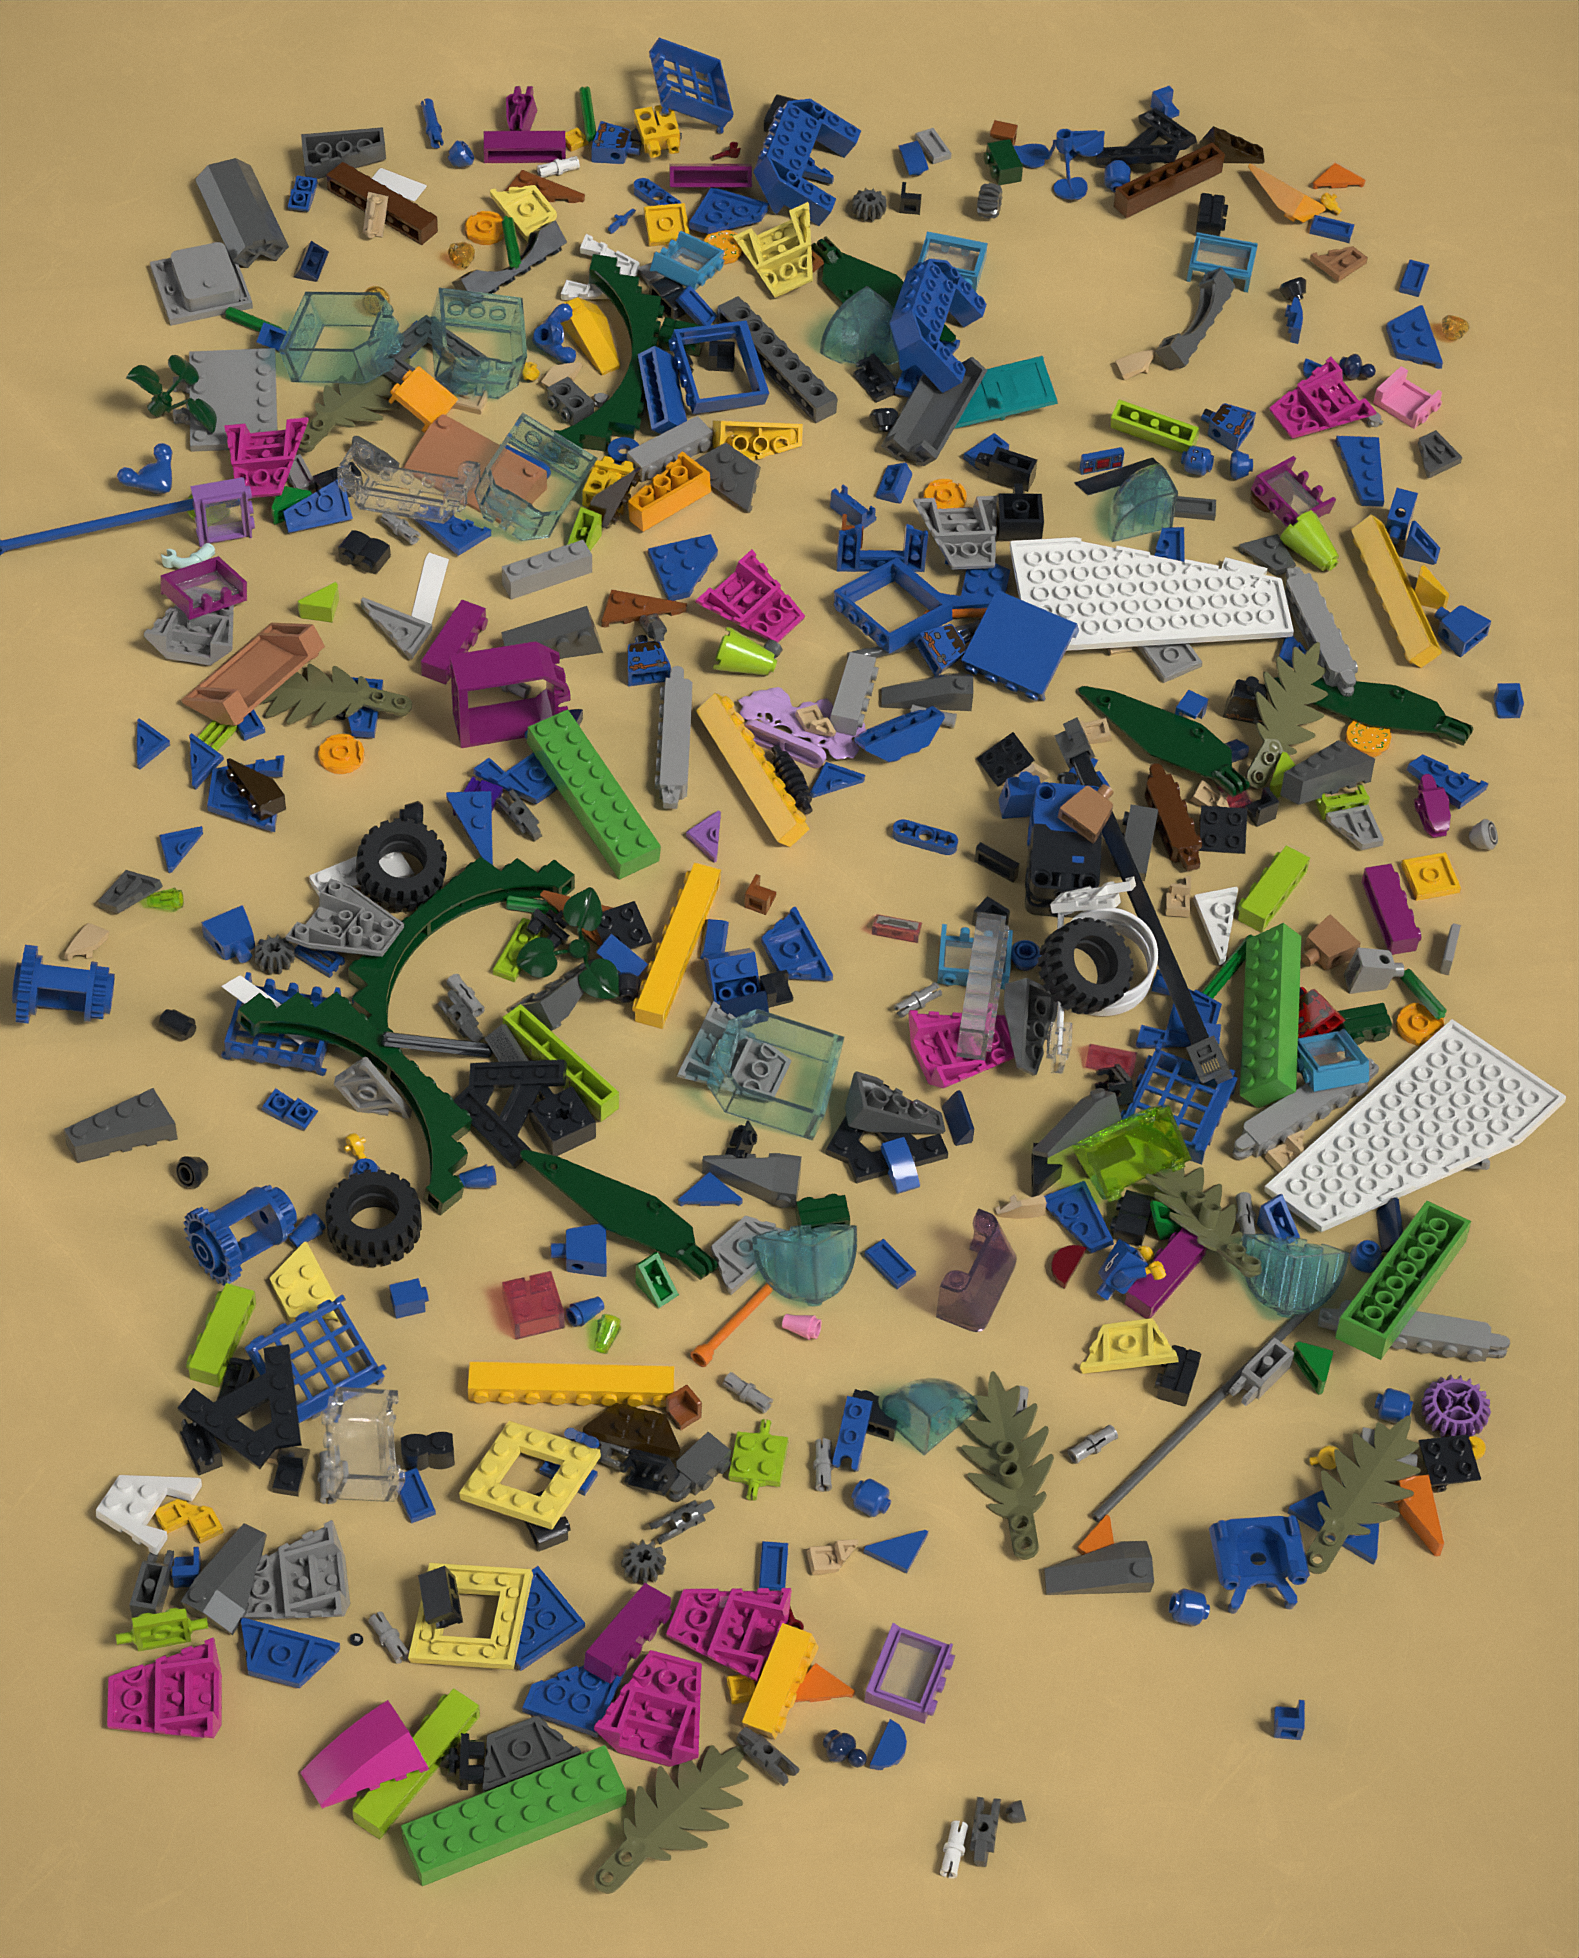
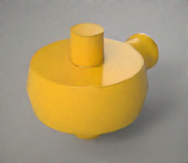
[1320,192,1342,215]
[520,362,540,381]
[344,1133,368,1160]
[1469,1436,1486,1460]
[1309,1445,1340,1470]

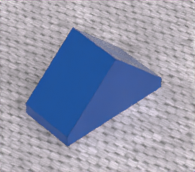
[1403,520,1440,565]
[1256,1194,1300,1249]

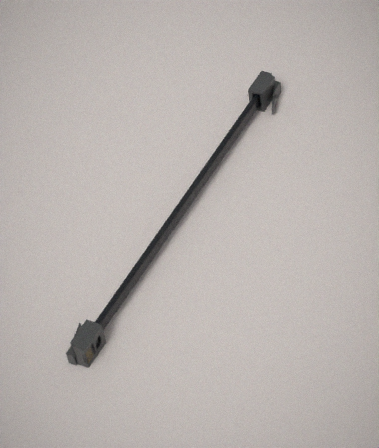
[1054,717,1233,1084]

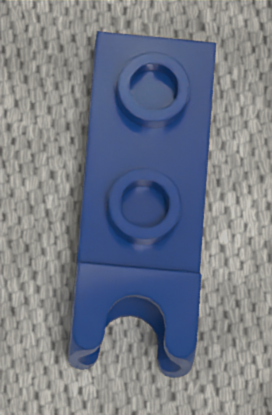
[832,1396,873,1472]

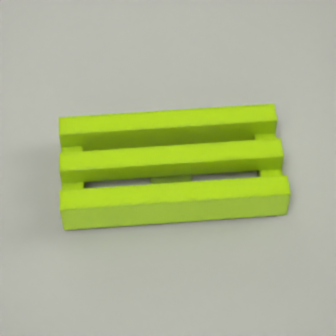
[198,720,237,751]

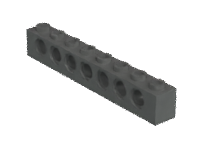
[717,296,838,423]

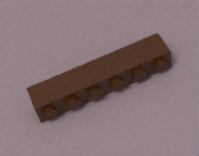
[1113,142,1225,218]
[326,162,438,245]

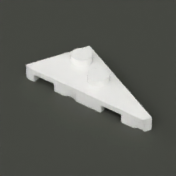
[1193,887,1238,965]

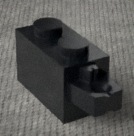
[974,447,1038,492]

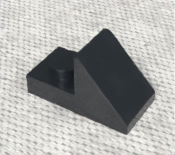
[1031,1143,1063,1197]
[272,1447,310,1497]

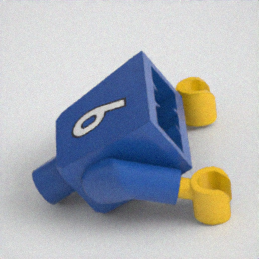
[1096,1239,1166,1300]

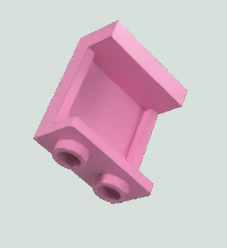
[1373,366,1442,429]

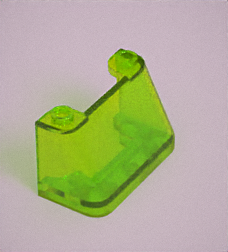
[1072,1105,1192,1202]

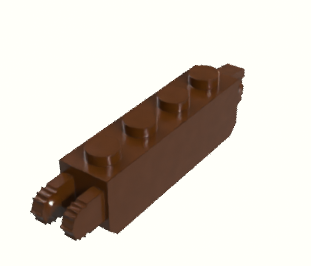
[1144,763,1202,871]

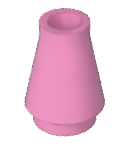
[782,1314,822,1340]

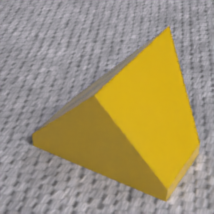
[1415,565,1450,609]

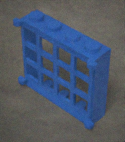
[649,37,734,134]
[221,972,341,1076]
[1118,1042,1238,1165]
[245,1295,387,1424]

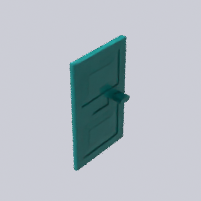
[954,356,1058,429]

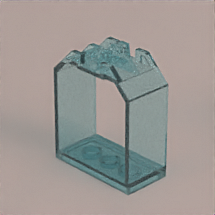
[431,288,527,399]
[279,292,405,383]
[474,412,598,541]
[707,1009,845,1141]

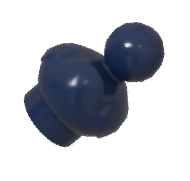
[1339,354,1376,380]
[823,1729,867,1768]

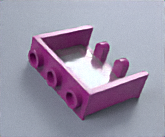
[1251,456,1336,527]
[161,556,247,620]

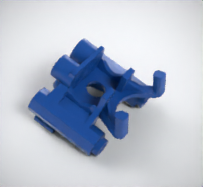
[1209,1515,1310,1614]

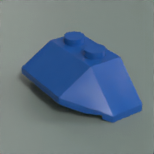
[854,706,945,762]

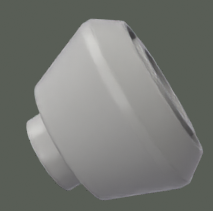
[1469,819,1498,850]

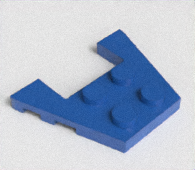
[941,559,1010,609]
[473,730,558,805]
[207,755,285,832]
[1136,969,1222,1048]

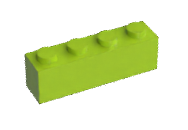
[1111,399,1199,453]
[1237,845,1310,933]
[186,1283,256,1388]

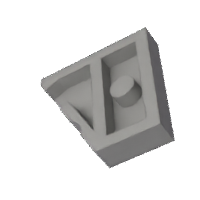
[1326,805,1384,850]

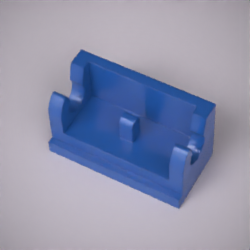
[830,484,877,529]

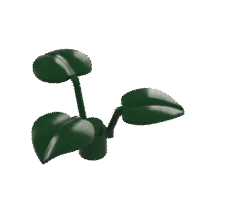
[126,355,217,434]
[516,887,619,999]

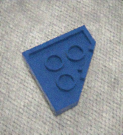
[689,187,769,234]
[648,534,718,601]
[515,1566,585,1671]
[522,1665,627,1738]

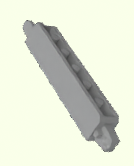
[1285,567,1358,697]
[655,665,693,809]
[1232,1058,1379,1161]
[1318,1300,1510,1362]

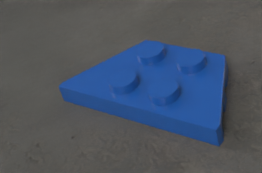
[1386,305,1443,369]
[761,907,833,981]
[1288,1490,1379,1565]
[241,1617,340,1689]

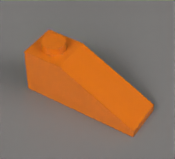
[1394,1475,1444,1556]

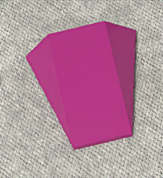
[1269,356,1377,439]
[224,417,309,498]
[695,549,805,643]
[908,1010,1015,1089]
[666,1588,792,1682]
[107,1638,222,1739]
[594,1650,702,1767]
[300,1700,429,1809]

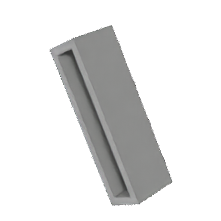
[627,416,713,482]
[502,540,592,600]
[830,652,879,736]

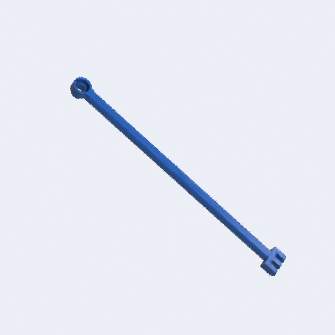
[0,498,240,555]

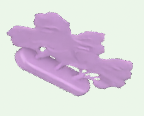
[738,687,866,768]

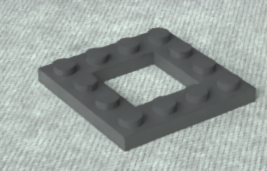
[369,315,491,394]

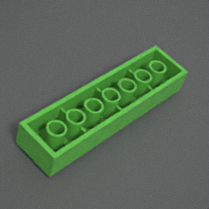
[527,710,661,880]
[1240,923,1301,1108]
[1335,1201,1471,1360]
[401,1745,626,1887]

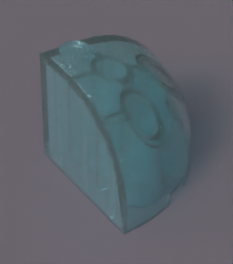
[820,286,899,367]
[1107,464,1178,542]
[752,1224,857,1306]
[1242,1234,1349,1318]
[882,1378,978,1455]

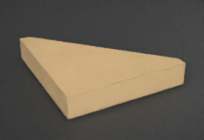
[453,382,494,415]

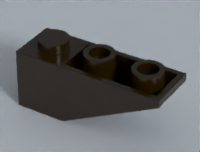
[1199,126,1265,164]
[587,467,641,528]
[226,758,286,821]

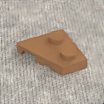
[1310,246,1368,282]

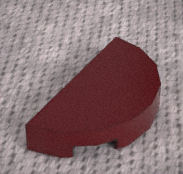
[1051,1245,1087,1289]

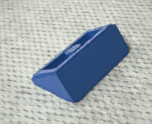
[876,463,912,504]

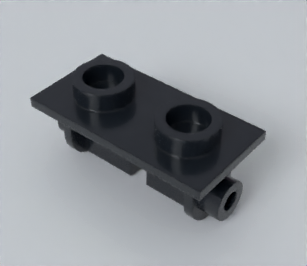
[725,1120,758,1158]

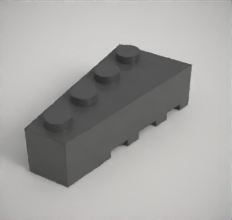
[301,127,386,179]
[501,606,603,659]
[1280,740,1375,805]
[64,1088,178,1163]

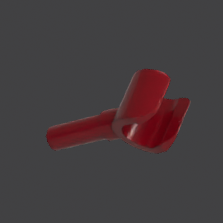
[712,142,741,160]
[788,1606,804,1630]

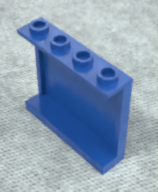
[961,590,1079,701]

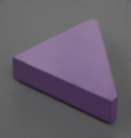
[686,810,721,863]

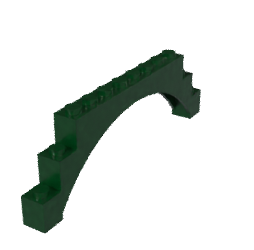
[550,254,664,464]
[348,856,575,1032]
[237,991,472,1215]

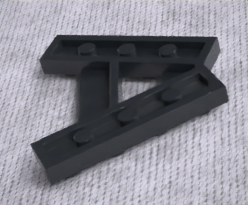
[1095,108,1197,166]
[453,1060,567,1168]
[826,1084,949,1183]
[177,1344,302,1470]

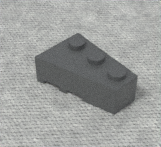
[1114,804,1158,881]

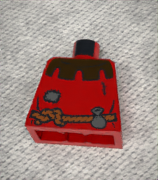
[1298,987,1345,1038]

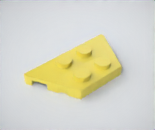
[490,185,557,242]
[269,1242,340,1323]
[1080,1318,1179,1374]

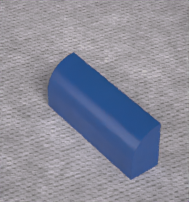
[638,346,687,434]

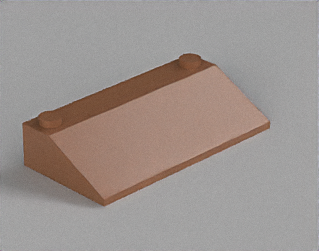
[404,414,547,528]
[181,622,325,726]

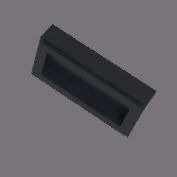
[974,842,1020,883]

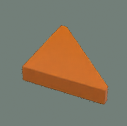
[1313,163,1366,189]
[1077,1515,1114,1555]
[795,1663,855,1702]

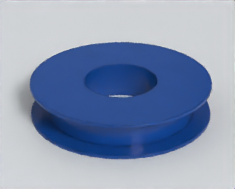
[608,437,639,465]

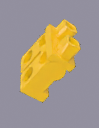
[634,105,680,158]
[582,456,634,515]

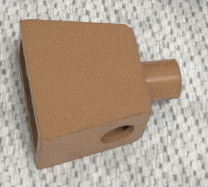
[1058,784,1114,844]
[1301,914,1361,970]

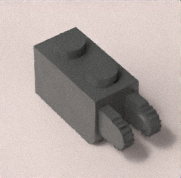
[669,1432,731,1502]
[129,1550,174,1618]

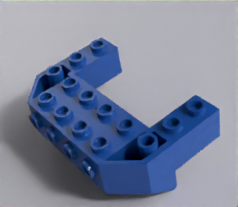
[753,99,861,226]
[890,259,987,393]

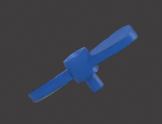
[608,208,636,233]
[564,1427,599,1449]

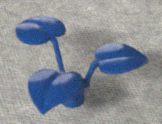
[1013,129,1105,200]

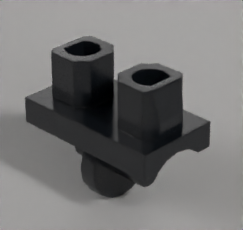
[526,908,570,950]
[440,1733,485,1790]

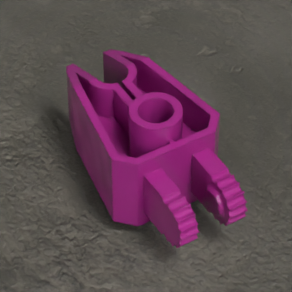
[506,86,538,131]
[1414,774,1451,838]

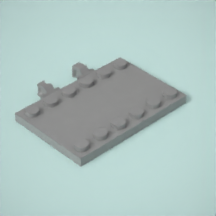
[173,348,278,452]

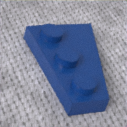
[283,476,353,534]
[414,503,491,556]
[346,677,383,738]
[1407,754,1489,809]
[1044,1181,1114,1253]

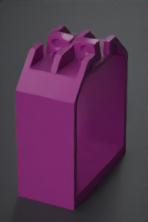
[450,641,571,748]

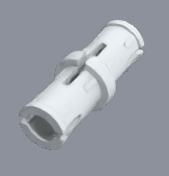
[537,156,580,178]
[940,1821,968,1879]

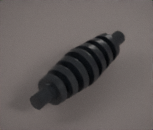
[771,745,813,814]

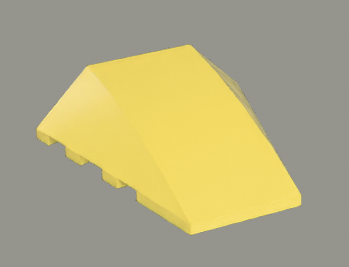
[733,202,813,298]

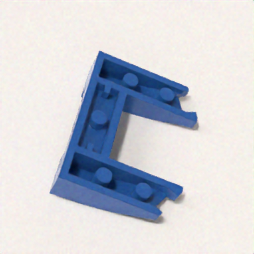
[836,524,928,572]

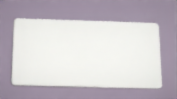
[372,168,427,201]

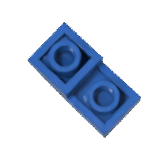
[898,141,929,175]
[288,176,318,212]
[1285,297,1303,344]
[261,1088,318,1131]
[880,1137,920,1194]

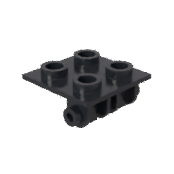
[976,732,1035,787]
[1199,805,1247,854]
[596,901,653,950]
[1418,1434,1481,1492]

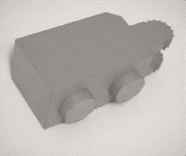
[1229,1337,1294,1406]

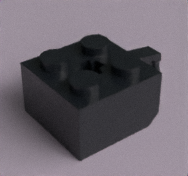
[996,483,1044,540]
[529,1087,596,1156]

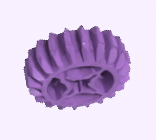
[1421,1374,1491,1437]

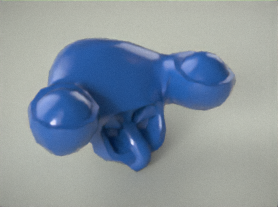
[532,303,576,364]
[117,443,173,494]

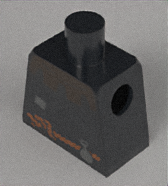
[1223,676,1269,726]

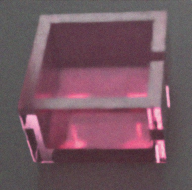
[502,1271,565,1340]

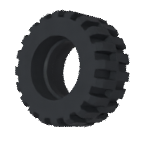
[355,818,447,912]
[1038,917,1134,1015]
[325,1169,422,1267]

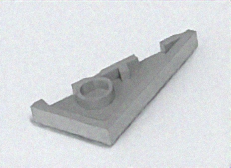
[360,597,432,659]

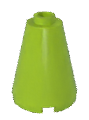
[1280,510,1339,571]
[713,626,777,675]

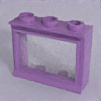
[190,477,255,547]
[864,1623,955,1724]

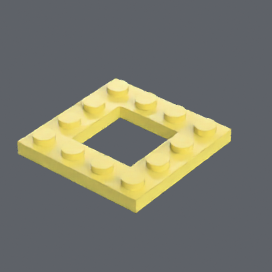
[459,1421,601,1530]
[408,1563,533,1670]

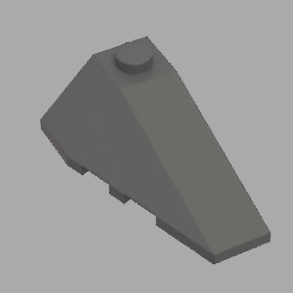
[881,673,973,711]
[510,957,603,1031]
[1004,978,1058,1076]
[845,1071,946,1134]
[1032,1088,1122,1158]
[702,1153,802,1208]
[181,1523,267,1635]
[1044,1541,1154,1595]

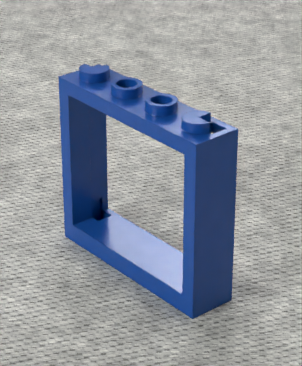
[669,320,770,414]
[834,558,952,654]

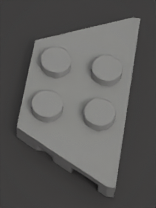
[334,1057,412,1119]
[711,1216,797,1295]

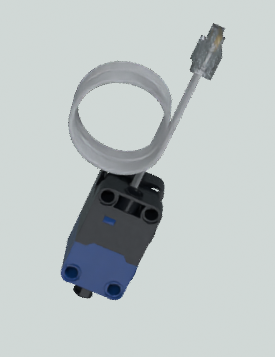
[1025,772,1158,1074]

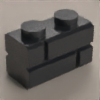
[1195,193,1228,236]
[1154,1345,1202,1407]

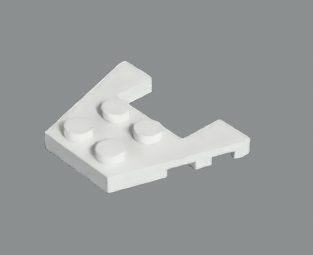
[561,234,640,300]
[1050,877,1136,915]
[96,1475,202,1555]

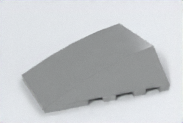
[913,496,997,570]
[144,588,234,666]
[676,1001,792,1100]
[244,1520,350,1619]

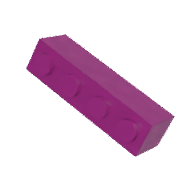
[484,131,566,163]
[669,164,752,187]
[421,599,488,685]
[1361,863,1422,955]
[1124,1227,1208,1319]
[584,1583,672,1684]

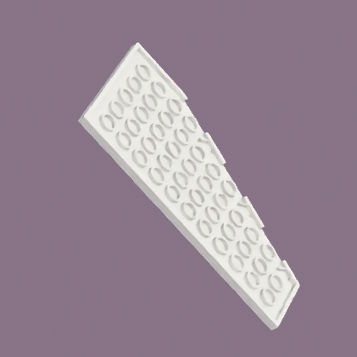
[1010,537,1294,651]
[1264,1019,1566,1232]

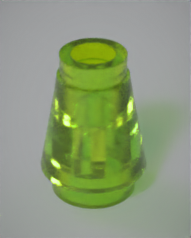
[147,888,184,911]
[594,1314,622,1354]

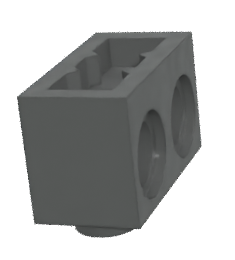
[547,377,594,426]

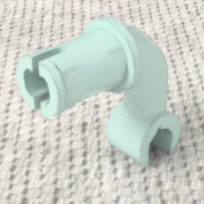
[161,543,215,569]

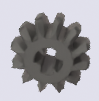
[977,183,1003,219]
[852,188,887,222]
[254,934,295,975]
[621,1539,666,1584]

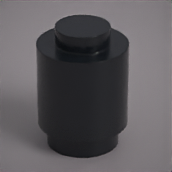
[159,1009,196,1041]

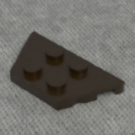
[582,1403,681,1459]

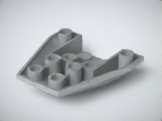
[286,878,404,957]

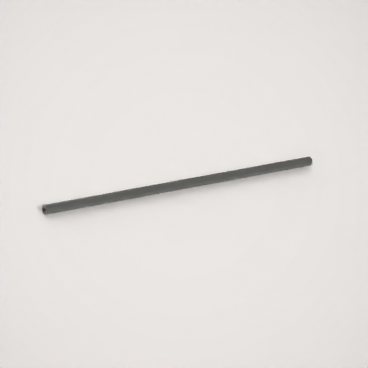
[1092,1306,1311,1522]

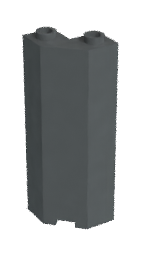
[195,158,289,268]
[881,357,987,466]

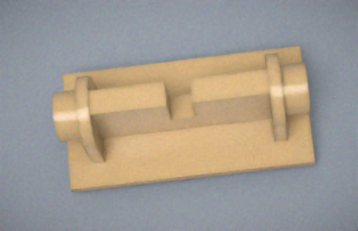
[363,192,388,238]

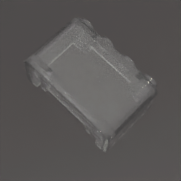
[321,1387,405,1502]

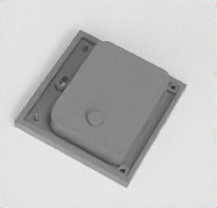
[150,242,253,326]

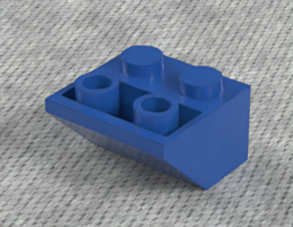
[703,948,761,1005]

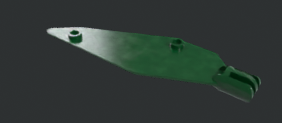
[811,236,956,343]
[1274,677,1474,746]
[1079,686,1250,798]
[520,1150,718,1280]

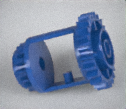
[12,945,115,1024]
[183,1185,297,1286]

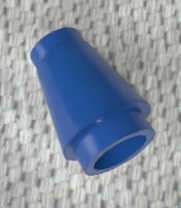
[459,1164,497,1188]
[288,1213,326,1248]
[566,1296,604,1327]

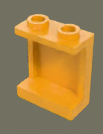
[388,366,458,433]

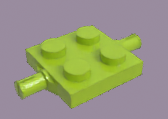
[729,1419,789,1501]
[115,1608,208,1652]

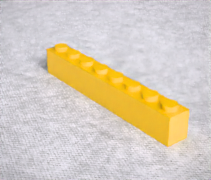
[1351,514,1442,668]
[696,693,809,847]
[632,862,721,1029]
[468,1362,674,1407]

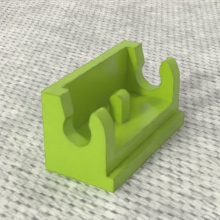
[1315,784,1370,821]

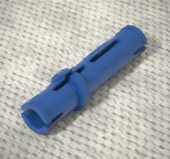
[421,98,444,148]

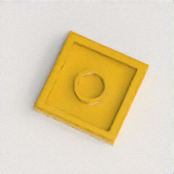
[643,203,690,246]
[1401,852,1461,901]

